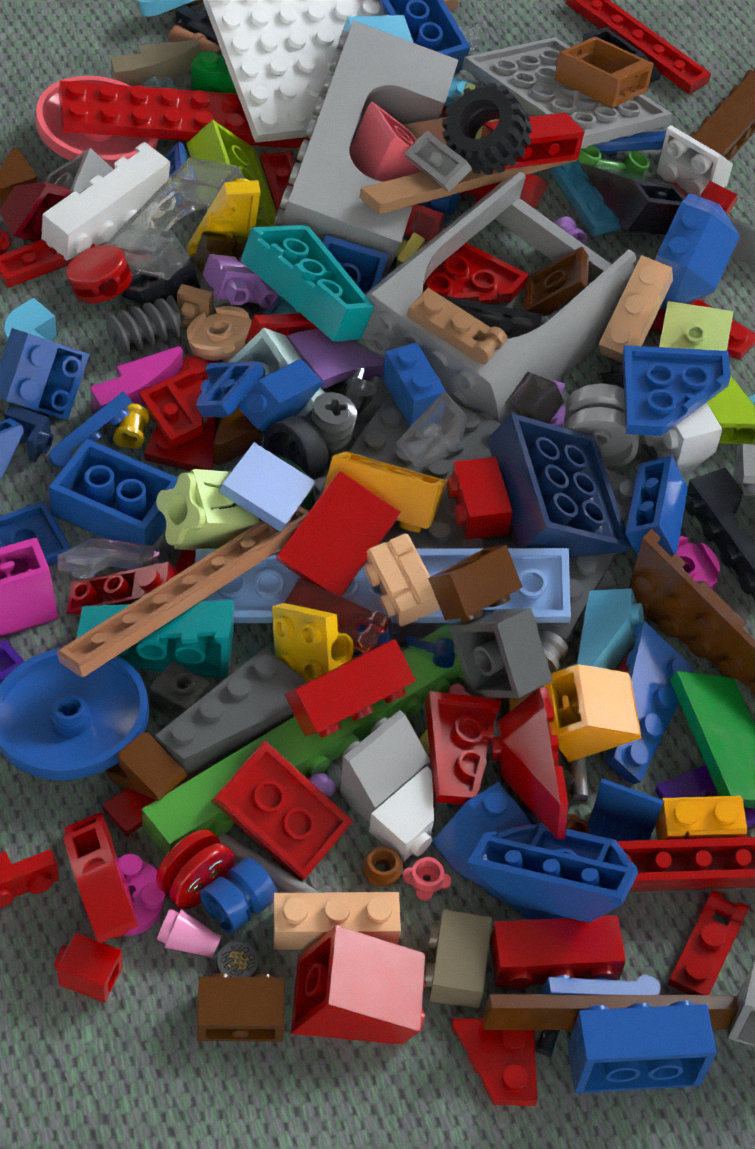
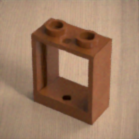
[554,37,653,108]

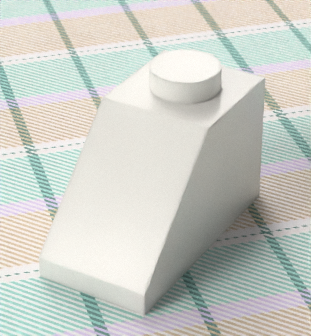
[369,766,434,862]

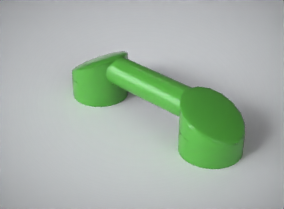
[578,145,650,175]

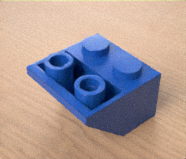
[0,328,90,420]

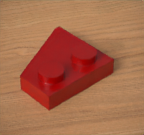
[139,365,204,448]
[451,1018,537,1106]

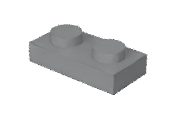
[404,131,472,192]

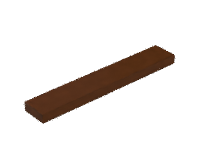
[481,994,739,1030]

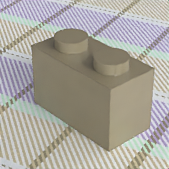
[424,909,492,1009]

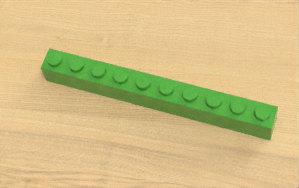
[142,623,466,856]

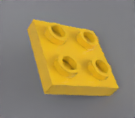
[272,603,354,682]

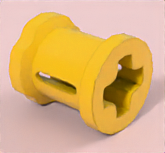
[113,403,150,449]

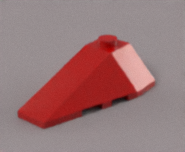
[490,688,568,839]

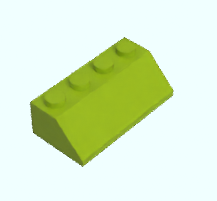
[186,120,277,227]

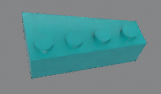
[240,225,375,342]
[76,600,234,679]

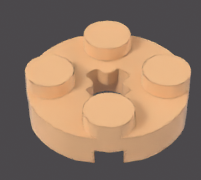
[187,306,252,363]

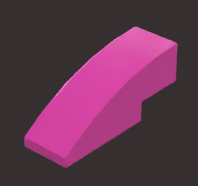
[90,346,183,426]

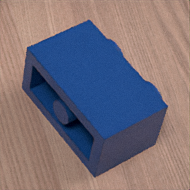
[382,342,446,429]

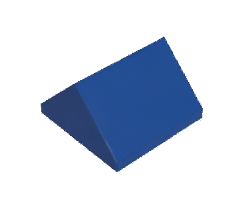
[322,235,389,294]

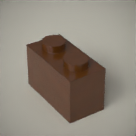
[428,545,523,623]
[197,973,284,1042]

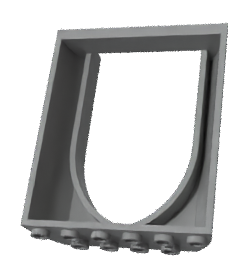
[362,172,637,423]

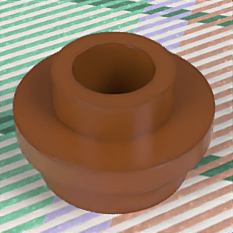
[362,847,403,887]

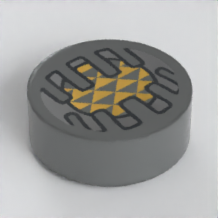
[217,941,259,977]

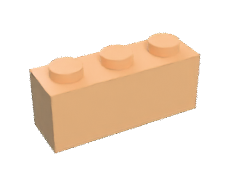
[599,255,673,363]
[273,892,401,950]

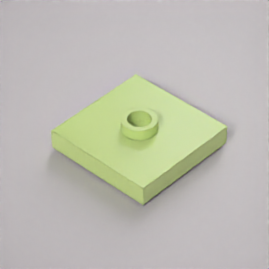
[659,301,734,351]

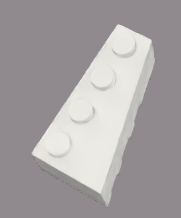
[41,142,170,260]

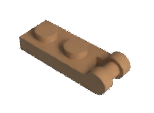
[407,288,507,364]

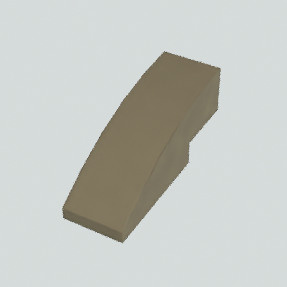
[111,40,199,87]

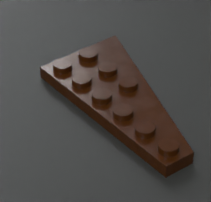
[628,529,755,696]

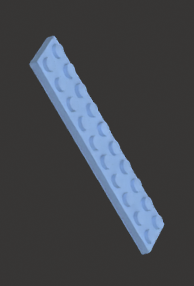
[195,548,571,623]

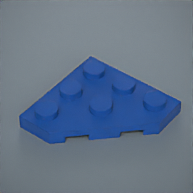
[622,345,731,436]

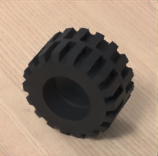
[442,82,532,175]

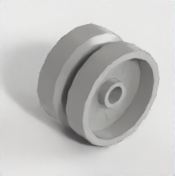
[564,383,639,470]

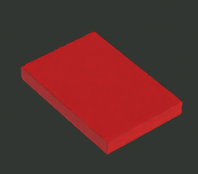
[276,471,401,602]
[211,740,353,881]

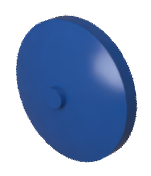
[0,648,149,780]

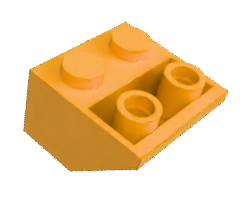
[544,664,642,762]

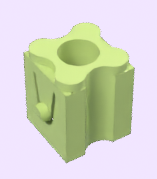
[156,469,260,550]

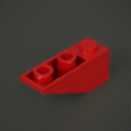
[66,562,179,615]

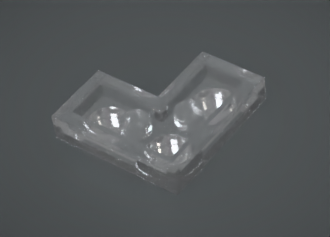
[58,537,160,578]

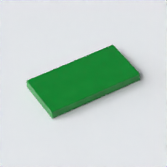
[670,671,755,809]

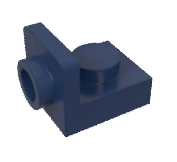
[4,404,54,462]

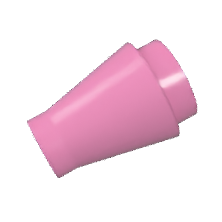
[157,909,222,959]

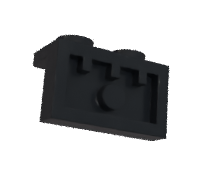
[121,256,200,306]

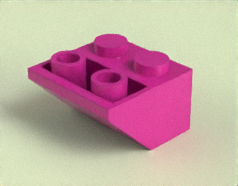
[0,537,58,638]

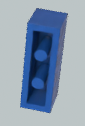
[625,456,688,557]

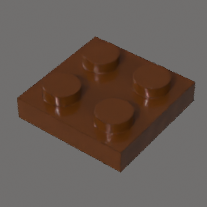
[525,246,589,316]

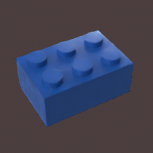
[49,439,178,556]
[568,1001,717,1093]

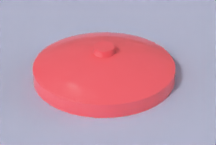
[35,76,160,169]

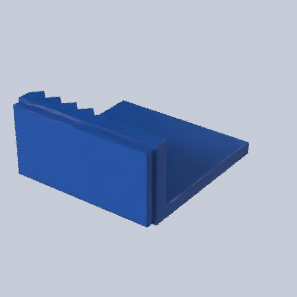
[587,778,664,841]

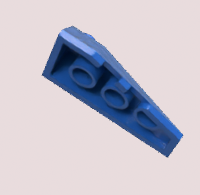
[431,782,566,920]

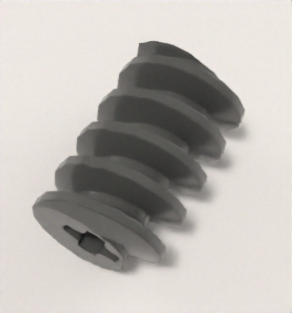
[106,296,181,354]
[310,392,357,467]

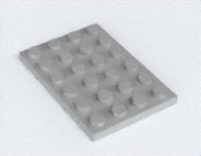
[463,37,672,149]

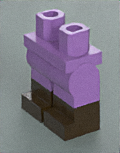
[193,232,278,308]

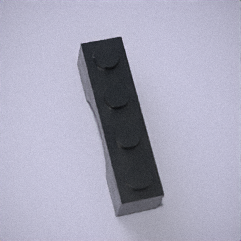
[685,467,755,599]

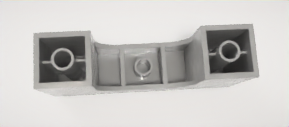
[273,20,458,279]

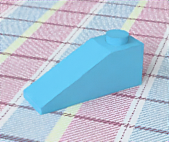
[577,588,644,670]

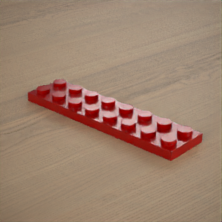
[58,80,310,148]

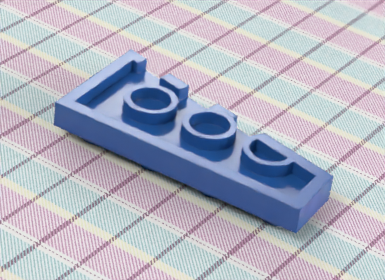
[605,621,695,784]

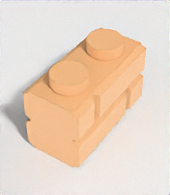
[363,533,440,627]

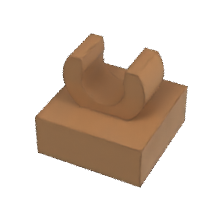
[177,284,213,328]

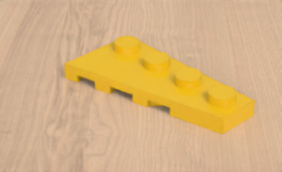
[186,178,260,257]

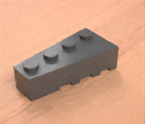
[155,647,308,784]

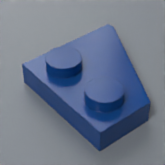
[196,361,265,418]

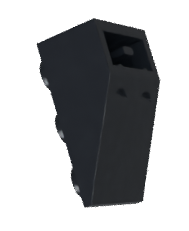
[581,163,685,235]

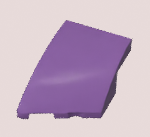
[287,329,385,389]

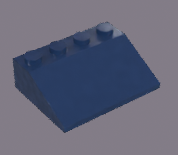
[487,413,632,558]

